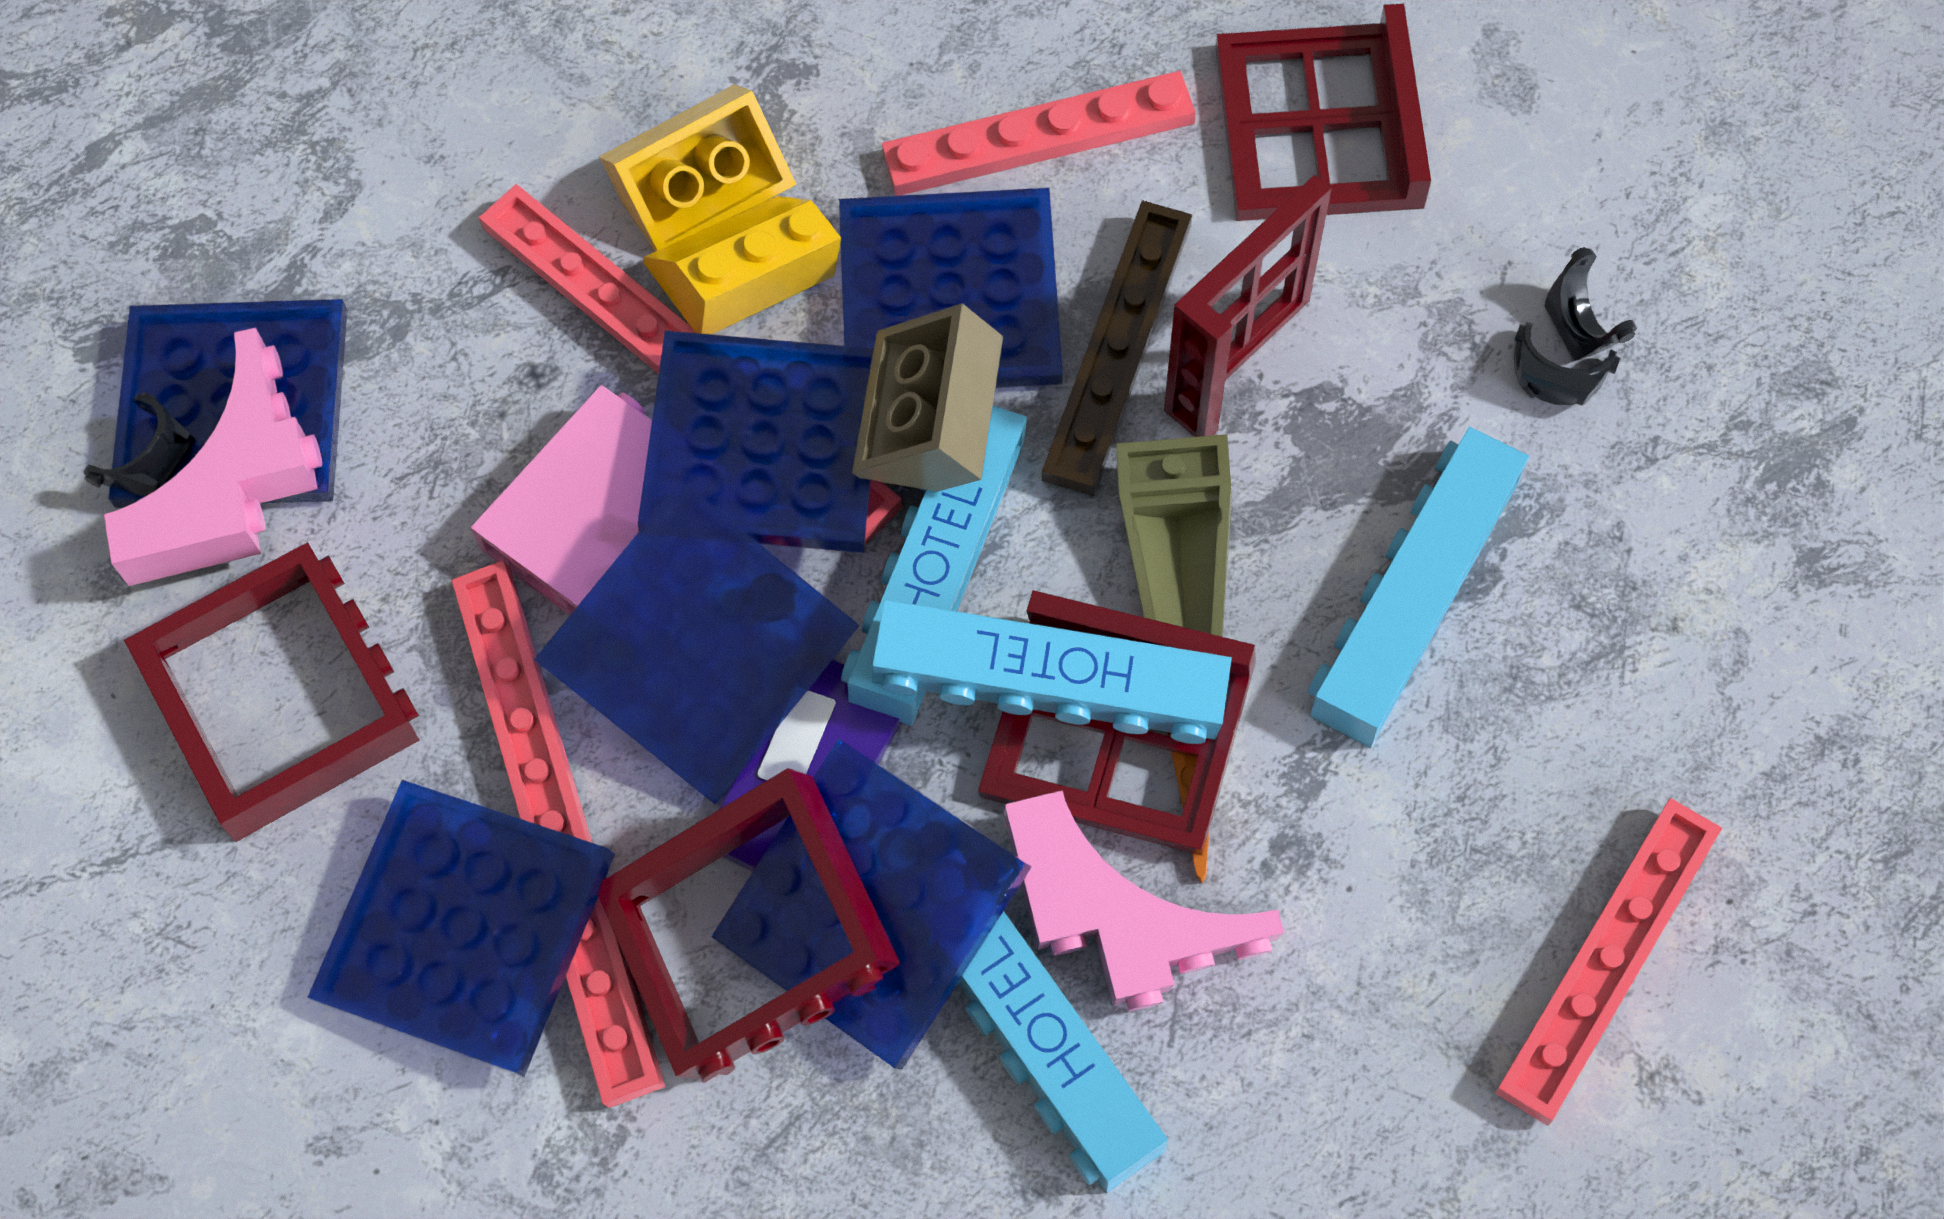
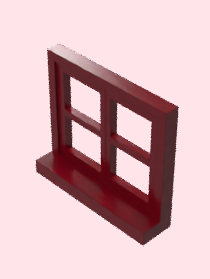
[1215,4,1431,221]
[1164,174,1332,437]
[978,590,1256,856]

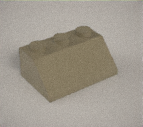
[852,303,1003,492]

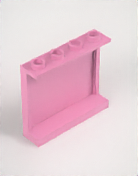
[470,385,775,673]

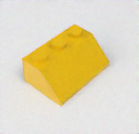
[599,84,796,251]
[643,196,841,339]

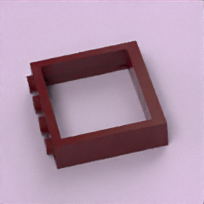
[124,542,420,842]
[594,768,900,1083]

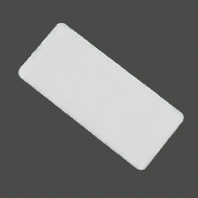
[757,687,836,780]

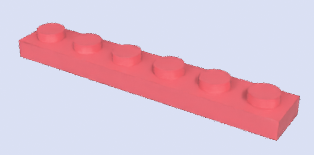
[882,70,1196,197]
[1495,798,1722,1126]

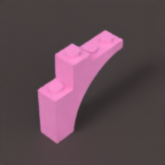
[104,328,322,586]
[1003,791,1284,1011]

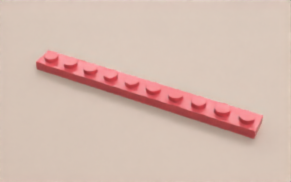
[479,184,903,545]
[452,560,665,1108]

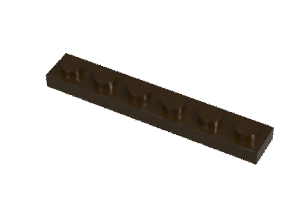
[1042,200,1192,496]

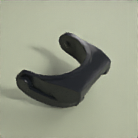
[1544,247,1637,361]
[1514,321,1621,406]
[83,392,197,496]

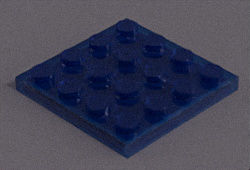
[839,188,1063,396]
[108,299,348,508]
[637,331,874,553]
[534,480,860,804]
[711,738,1032,1070]
[307,780,615,1077]

